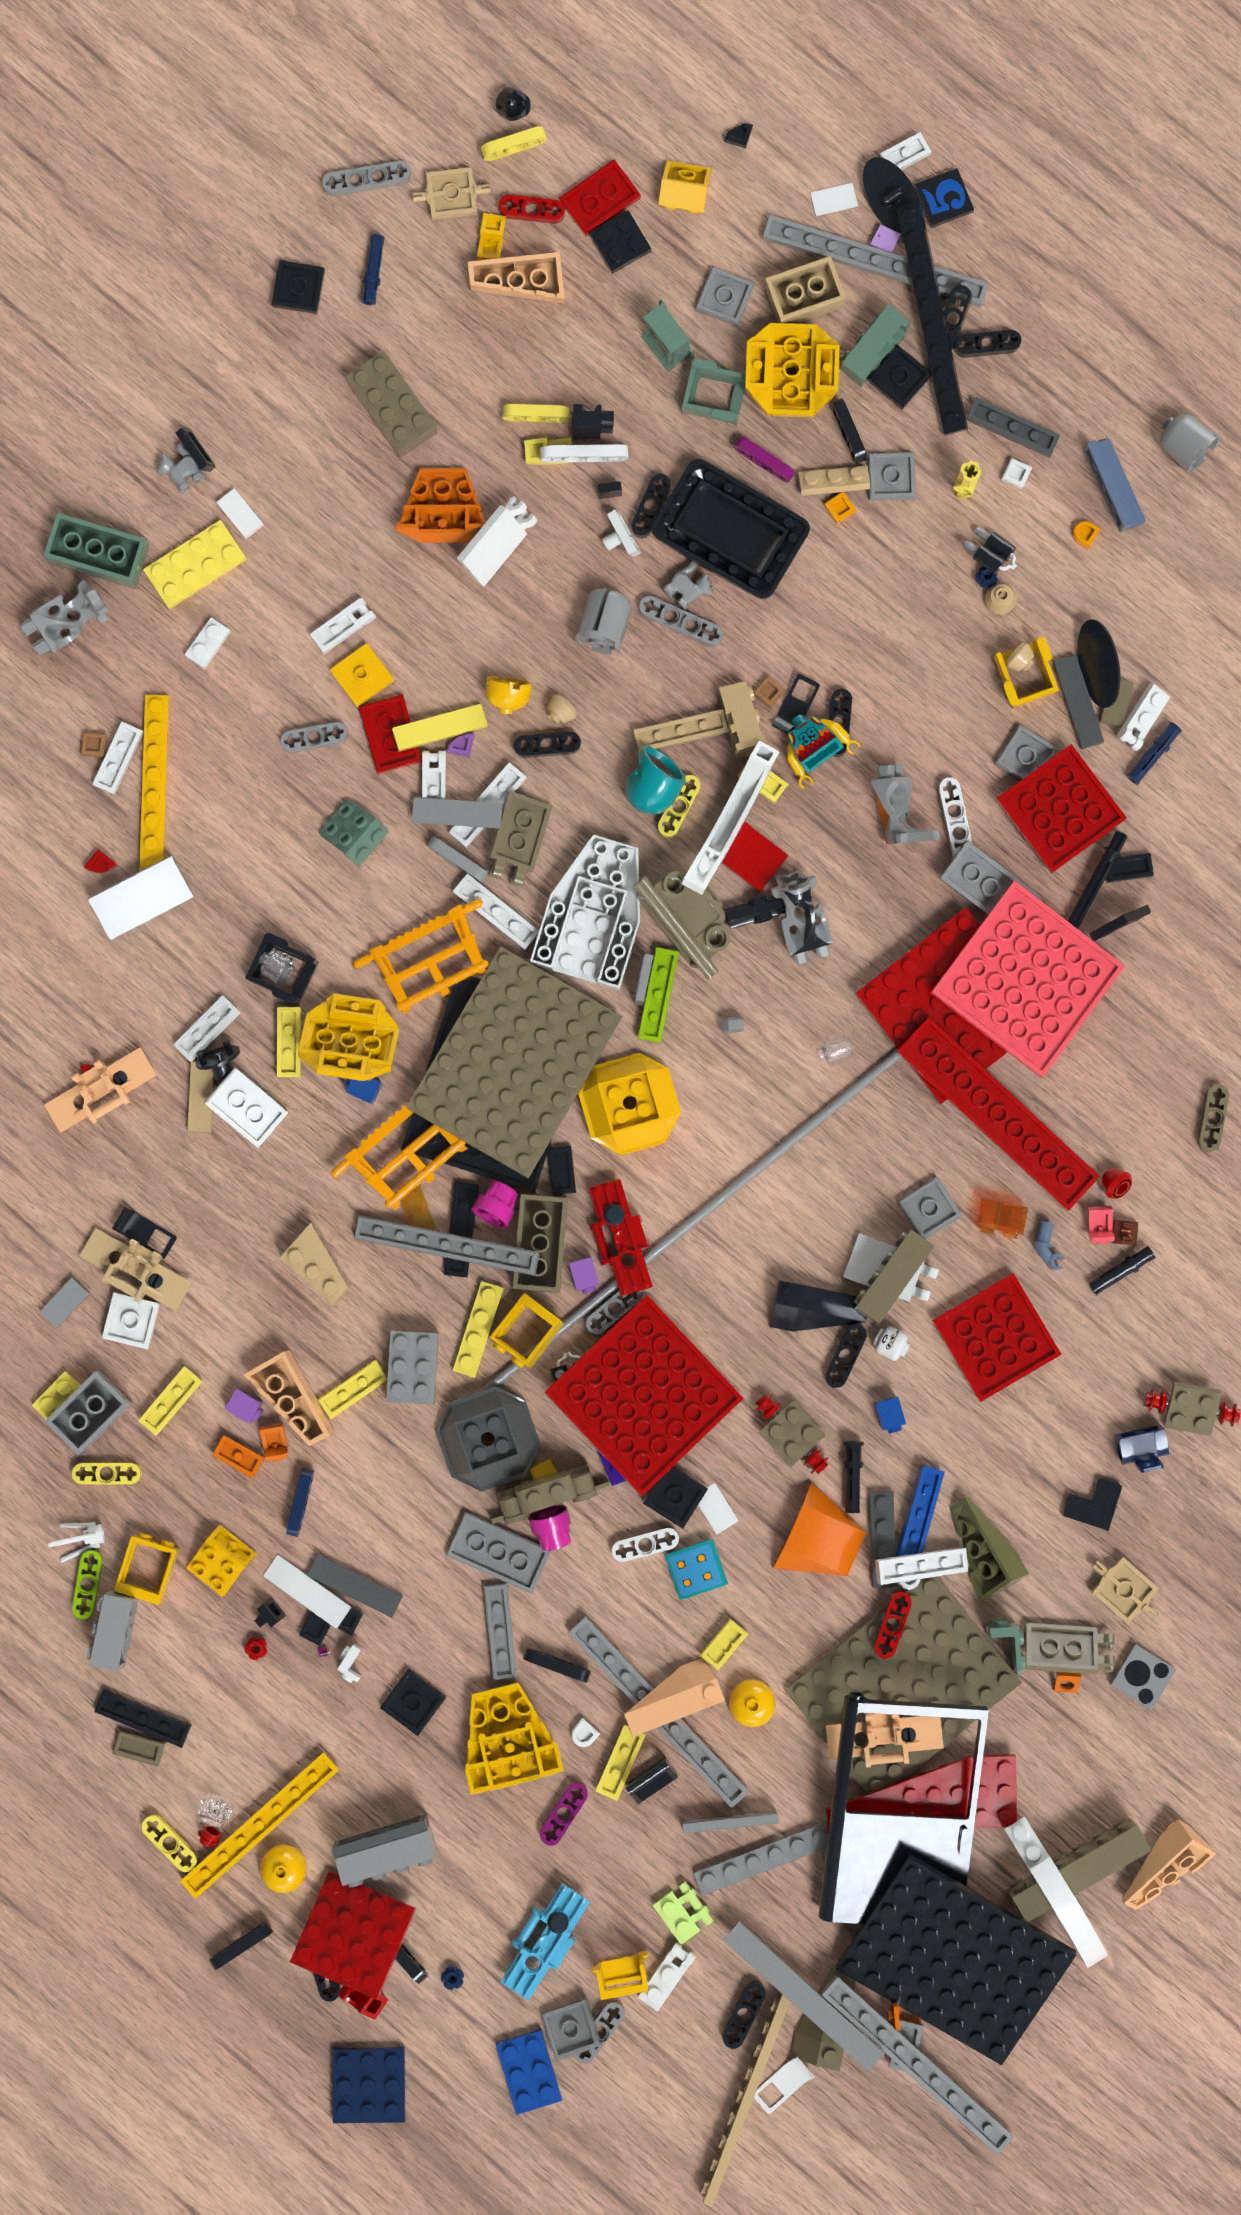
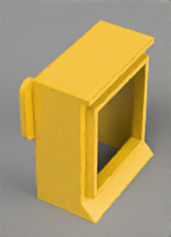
[993,637,1059,709]
[591,1951,649,2000]

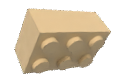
[764,256,846,324]

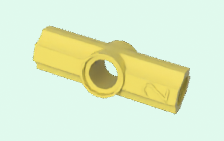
[953,460,982,500]

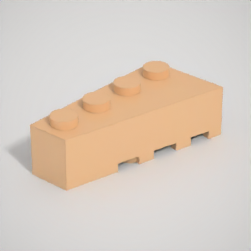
[244,1350,335,1446]

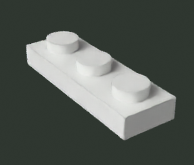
[92,721,144,795]
[173,995,241,1062]

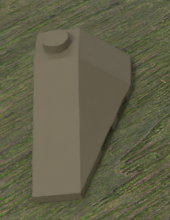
[791,1965,856,2071]

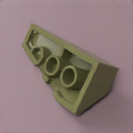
[950,1496,1029,1601]

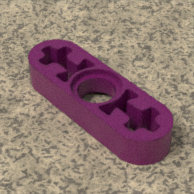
[733,436,795,483]
[540,1782,588,1846]

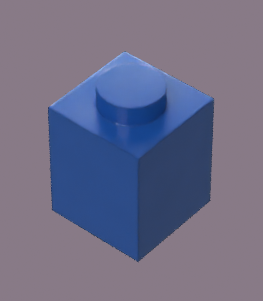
[344,1079,383,1105]
[874,1396,906,1434]

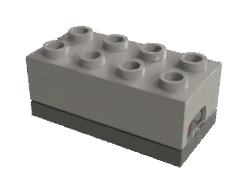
[332,1814,438,1888]

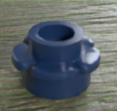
[975,566,998,588]
[441,1966,464,1990]

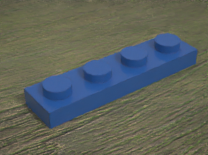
[895,1465,945,1557]

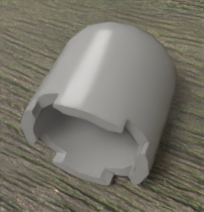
[1160,413,1221,473]

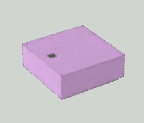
[870,224,901,253]

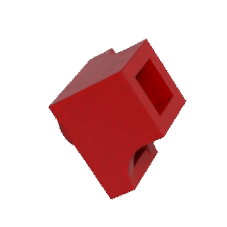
[337,1986,389,2019]

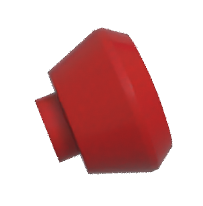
[1101,1168,1132,1199]

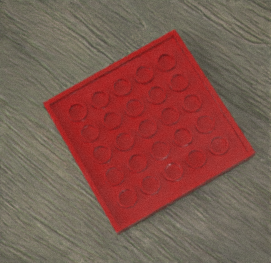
[855,908,1008,1104]
[544,1295,744,1497]

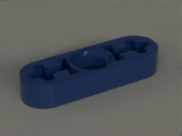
[286,1468,315,1537]

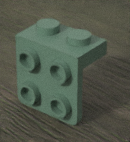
[319,799,389,867]
[985,1619,1026,1675]

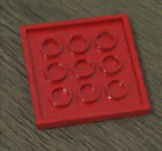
[996,744,1127,874]
[932,1273,1062,1402]
[289,1871,416,2000]

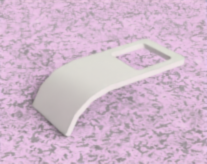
[754,2057,815,2114]

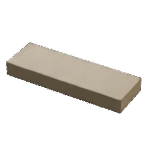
[187,1062,215,1133]

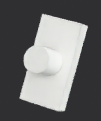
[602,510,642,557]

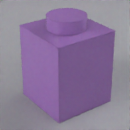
[569,1257,599,1294]
[224,1388,264,1424]

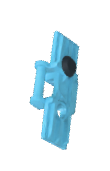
[500,1883,590,2001]

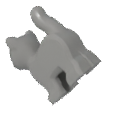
[156,443,205,494]
[663,561,713,611]

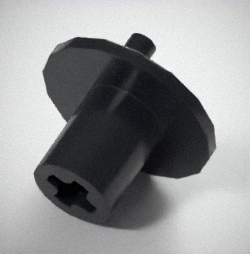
[195,1040,240,1085]

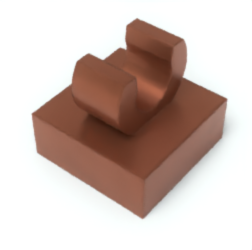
[1112,1220,1138,1246]

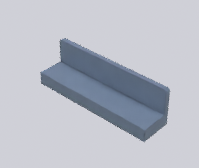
[1084,439,1146,533]

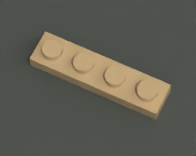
[633,709,729,753]

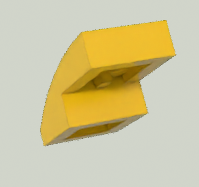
[477,213,506,261]

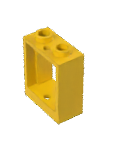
[490,1293,564,1369]
[114,1532,180,1605]

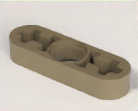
[1198,1084,1229,1152]

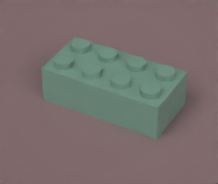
[43,513,150,589]

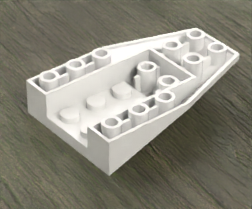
[530,835,640,992]

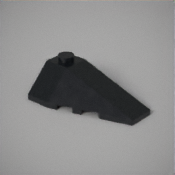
[770,1280,867,1332]

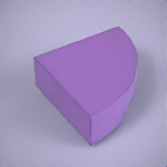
[447,733,475,758]

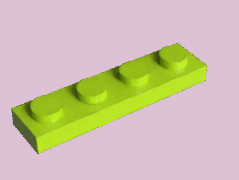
[638,947,679,1044]

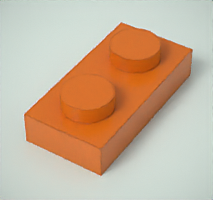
[212,1435,264,1479]

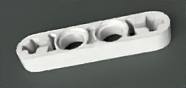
[540,445,629,463]
[938,778,973,858]

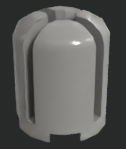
[575,588,632,654]

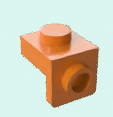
[259,1422,288,1462]

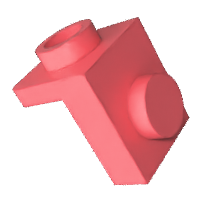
[1087,1206,1114,1244]

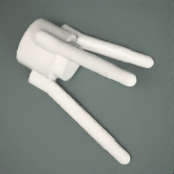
[48,1522,105,1562]

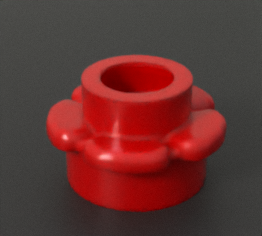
[244,1636,268,1660]
[198,1825,221,1847]

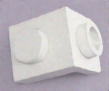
[337,1643,362,1683]

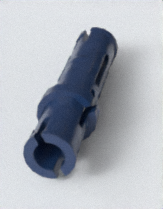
[361,234,385,306]
[1127,722,1182,785]

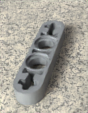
[322,161,411,196]
[639,596,723,647]

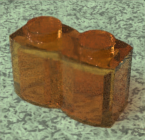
[975,1198,1028,1239]

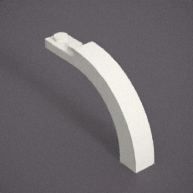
[682,741,780,895]
[1004,1817,1108,1968]

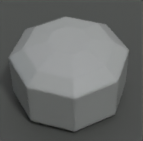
[721,1017,744,1033]

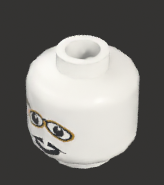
[874,1326,911,1361]

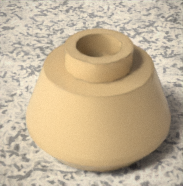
[985,583,1016,615]
[1005,642,1035,672]
[547,694,577,724]

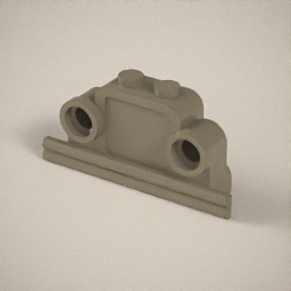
[634,871,730,979]
[491,1462,610,1524]

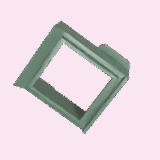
[641,300,694,372]
[682,358,746,426]

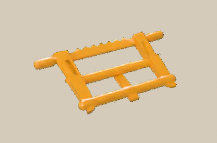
[353,899,489,1015]
[330,1105,468,1211]

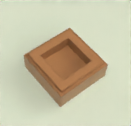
[753,675,785,709]
[80,732,107,758]

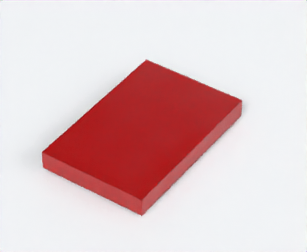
[559,159,641,237]
[359,694,422,774]
[721,822,789,893]

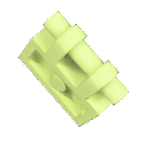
[653,1881,714,1945]

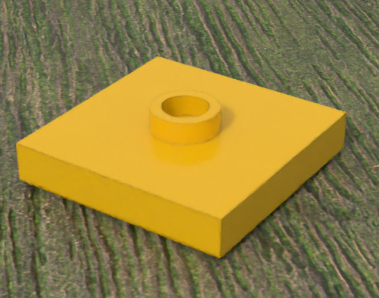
[330,643,395,708]

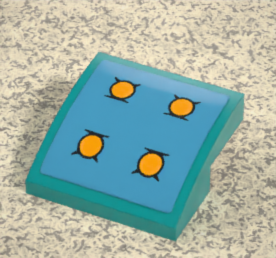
[665,1539,728,1600]

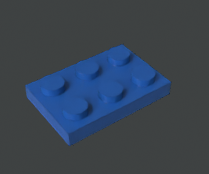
[496,2029,562,2115]

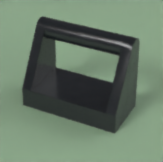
[625,1756,678,1804]

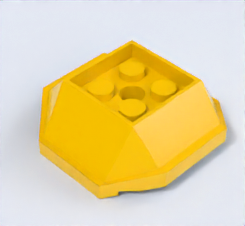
[745,323,840,418]
[298,993,399,1081]
[578,1053,681,1156]

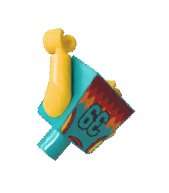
[787,715,860,789]

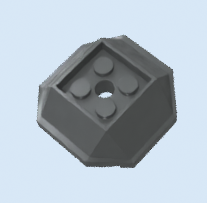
[436,1386,541,1492]

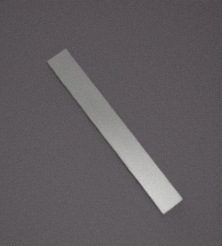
[354,1215,540,1275]
[723,1921,885,2072]

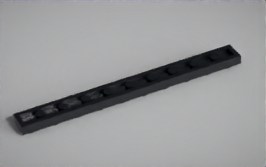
[897,202,968,436]

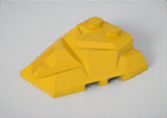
[465,1683,564,1795]

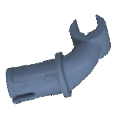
[1032,1221,1065,1270]

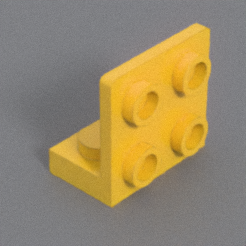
[187,1525,257,1597]

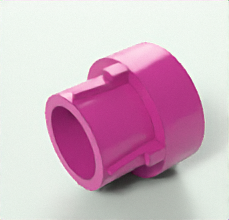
[472,1181,519,1229]
[528,1505,571,1551]

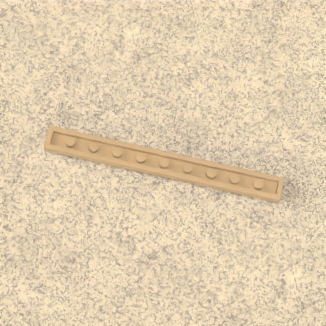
[700,1973,798,2207]

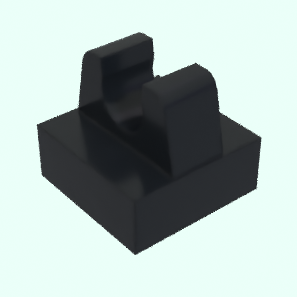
[254,1597,286,1628]

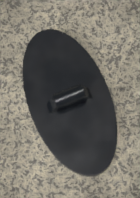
[863,157,920,237]
[1077,619,1121,708]

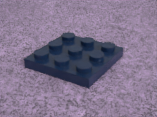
[332,2047,406,2124]

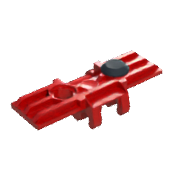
[589,1179,653,1297]

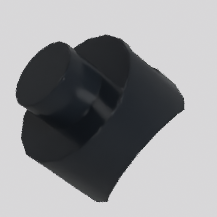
[495,87,531,121]

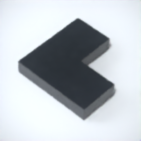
[1089,904,1151,941]
[1062,1478,1122,1531]
[299,1608,363,1646]

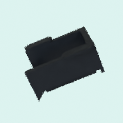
[245,933,319,1005]

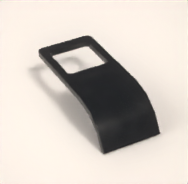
[772,674,820,734]
[112,1207,177,1259]

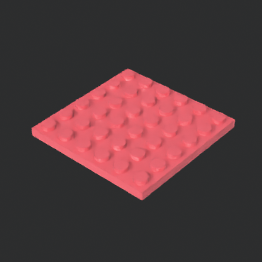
[930,880,1125,1078]

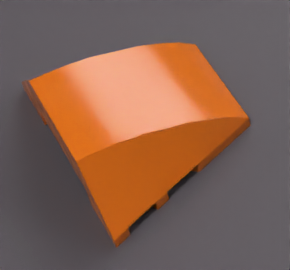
[395,468,486,543]
[773,1482,866,1576]

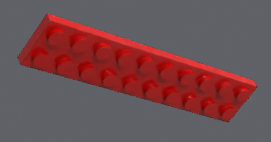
[896,1017,1100,1211]

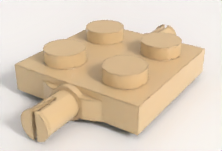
[412,167,491,220]
[1091,1557,1159,1624]

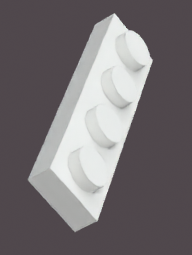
[449,762,527,848]
[453,874,539,951]
[875,1547,968,1585]

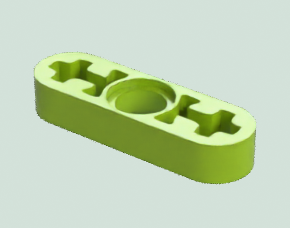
[72,1550,103,1619]

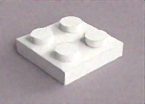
[102,1292,160,1349]

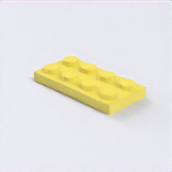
[143,520,247,610]

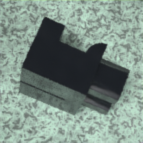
[572,404,614,440]

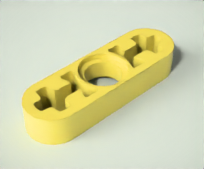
[480,126,547,161]
[502,404,569,423]
[658,775,700,838]
[72,1463,142,1484]
[142,1814,198,1872]

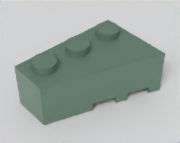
[841,304,910,388]

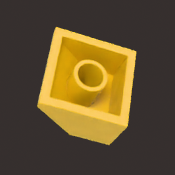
[658,160,712,213]

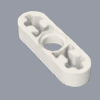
[612,1527,679,1562]

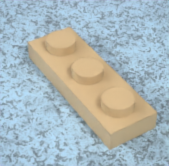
[798,465,870,496]

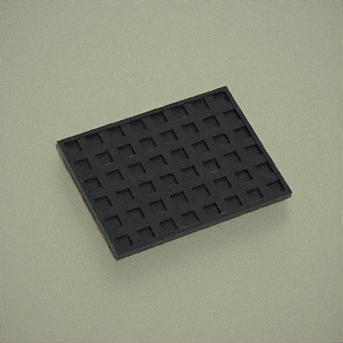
[836,1854,1077,2065]

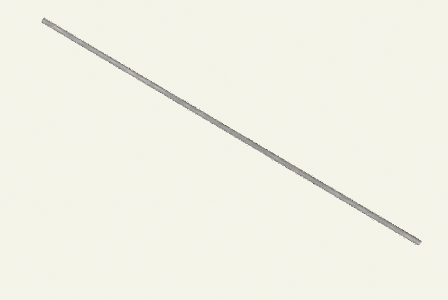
[476,1049,901,1393]

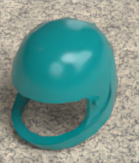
[625,746,686,815]

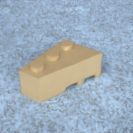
[718,681,766,759]
[279,1223,350,1306]

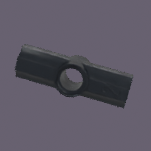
[724,896,797,929]

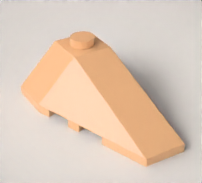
[624,1658,725,1737]
[1122,1819,1216,1910]

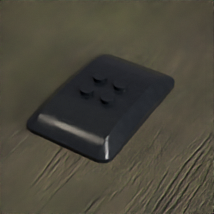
[652,459,810,599]

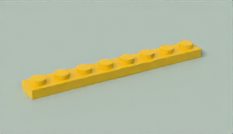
[139,695,170,871]
[180,1752,340,1899]

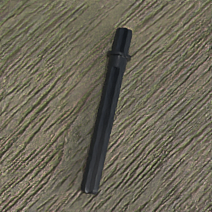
[1068,831,1128,929]

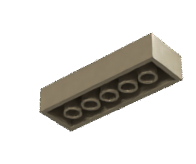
[1007,1818,1152,1922]

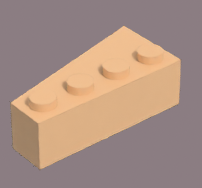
[468,252,565,304]

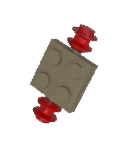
[1144,1381,1241,1436]
[755,1394,829,1474]

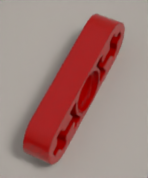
[499,195,565,224]
[874,1591,912,1659]

